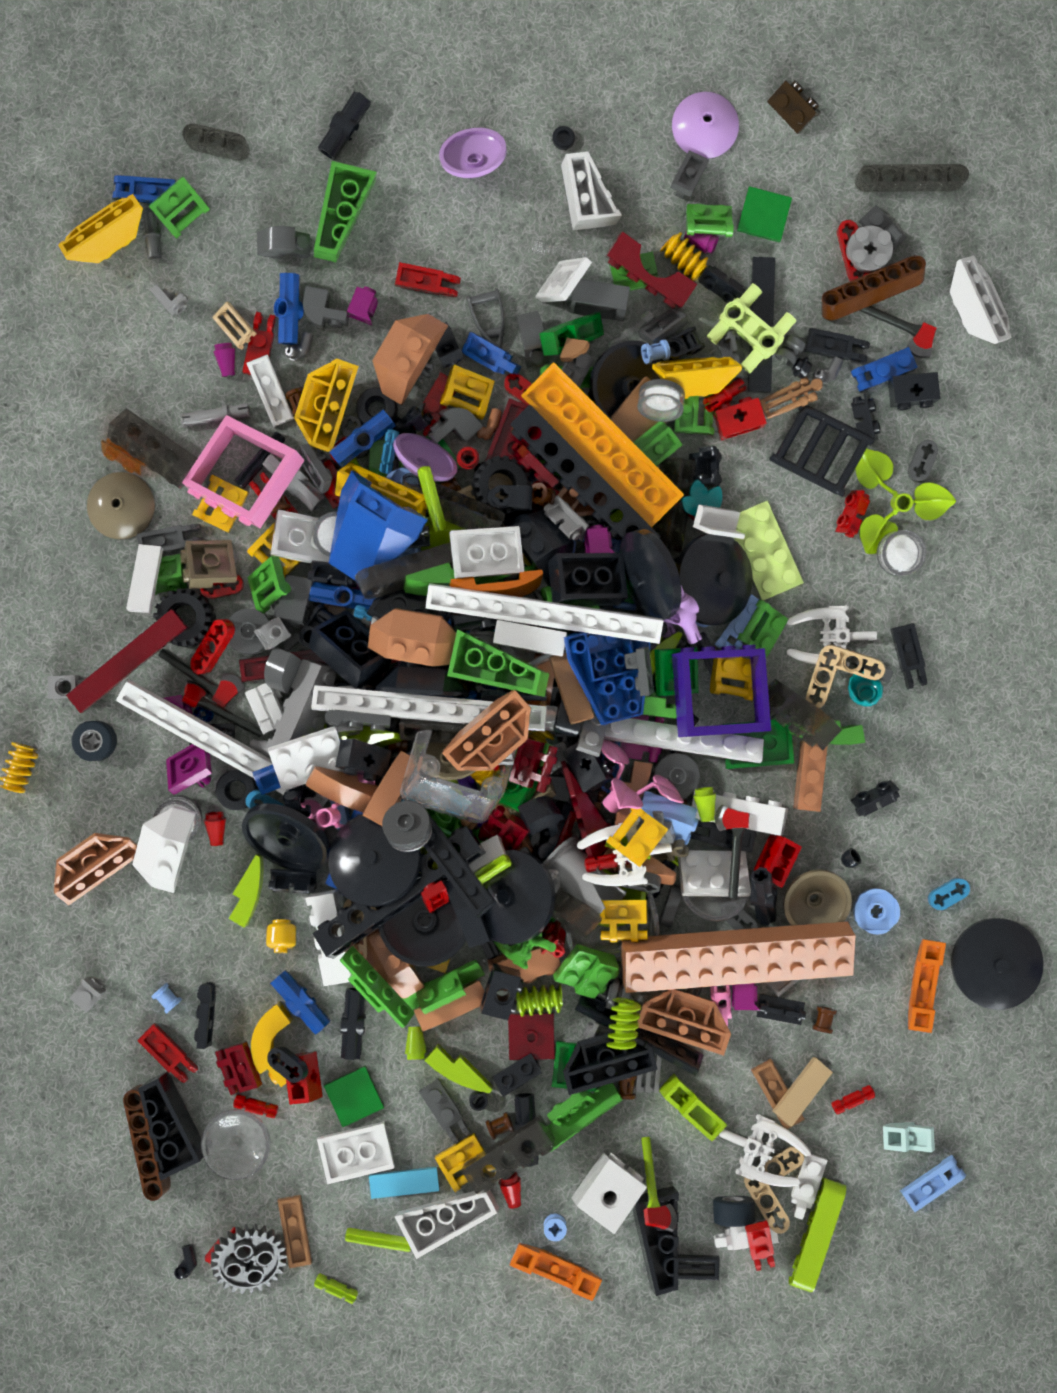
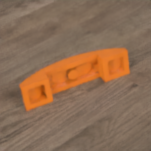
[450,570,543,597]
[908,939,946,1033]
[510,1243,602,1301]

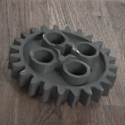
[211,1224,287,1294]

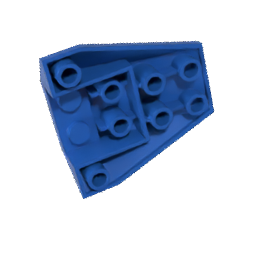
[329,471,428,587]
[564,632,651,725]

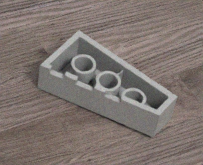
[265,659,337,748]

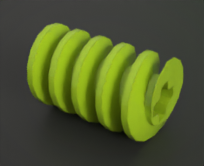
[516,983,563,1017]
[607,998,641,1050]

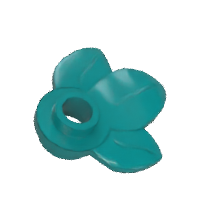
[682,480,723,518]

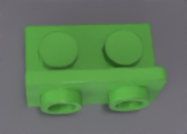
[155,554,187,595]

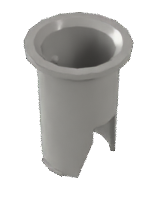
[543,836,626,922]

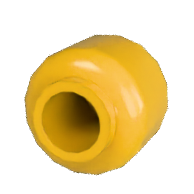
[266,919,296,953]

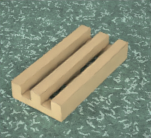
[212,301,257,350]

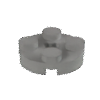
[846,226,893,273]

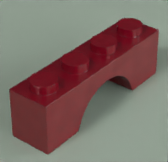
[605,232,697,309]

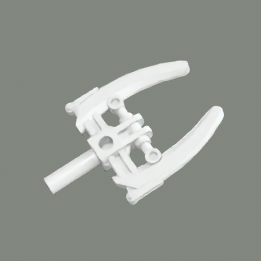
[787,605,877,667]
[577,820,672,886]
[719,1114,811,1187]

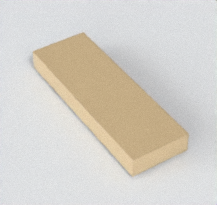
[772,1057,833,1127]

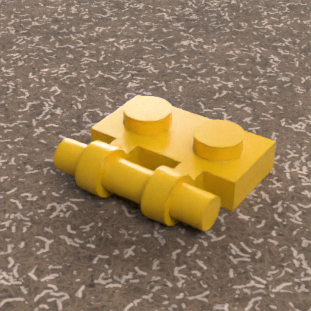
[600,900,648,942]

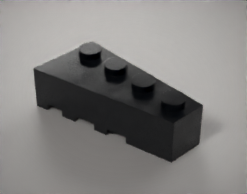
[138,1071,208,1181]
[632,1186,679,1296]

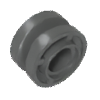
[605,977,632,1009]

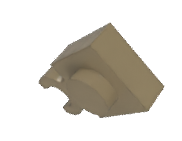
[651,839,689,862]

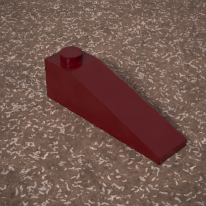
[561,761,612,859]

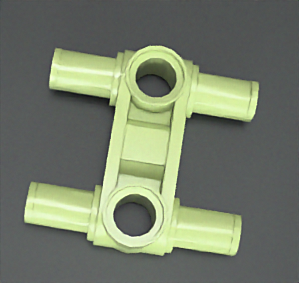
[707,283,796,374]

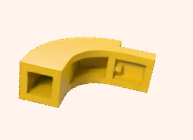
[251,1001,293,1087]

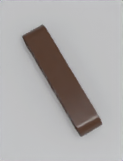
[821,255,926,321]
[123,1084,171,1201]

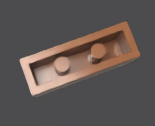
[793,741,828,812]
[488,946,561,991]

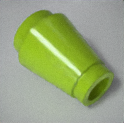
[693,787,716,822]
[404,1026,427,1060]

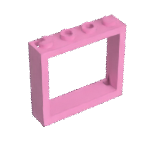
[182,415,304,529]

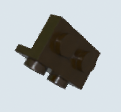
[767,80,821,134]

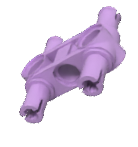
[662,586,702,644]

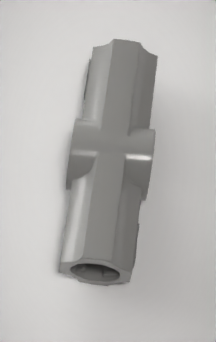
[263,453,326,512]

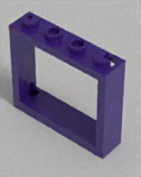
[672,645,771,738]

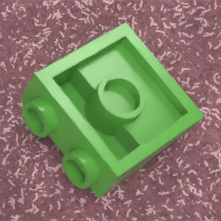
[643,693,677,719]
[553,944,619,999]

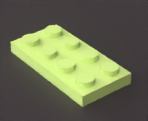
[734,500,804,601]

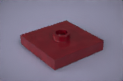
[508,1012,555,1060]

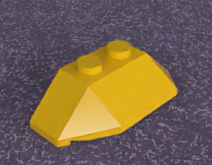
[58,194,143,263]
[652,357,742,399]
[294,359,359,453]

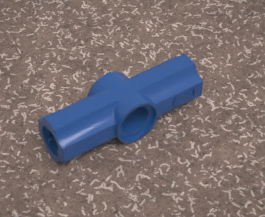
[274,273,304,345]
[329,410,396,468]
[309,582,378,610]
[270,970,331,1035]

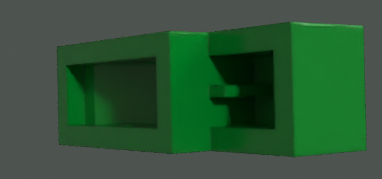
[539,312,604,356]

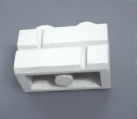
[245,683,285,734]

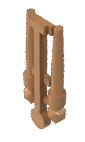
[760,377,823,419]

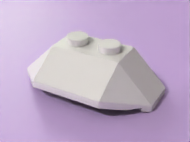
[950,255,1012,344]
[132,806,196,893]

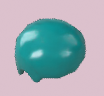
[848,670,884,707]

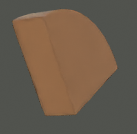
[560,338,590,362]

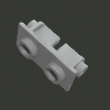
[544,495,589,541]

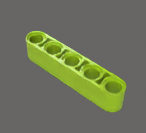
[788,1177,846,1293]

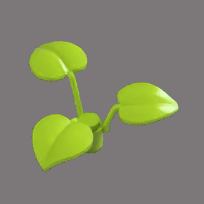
[855,449,956,554]

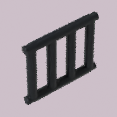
[769,405,875,497]

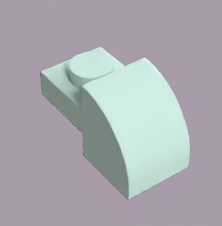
[883,1122,935,1152]

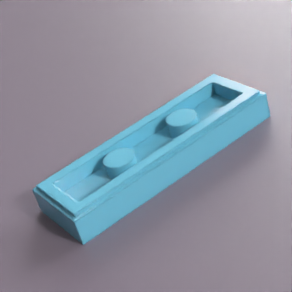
[369,1167,440,1199]

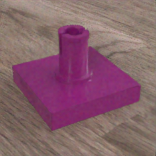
[166,744,212,795]

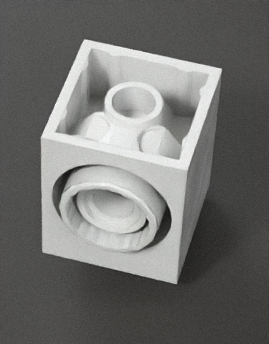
[571,1152,647,1234]

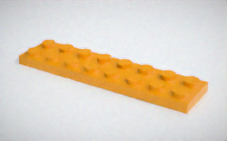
[521,362,684,527]

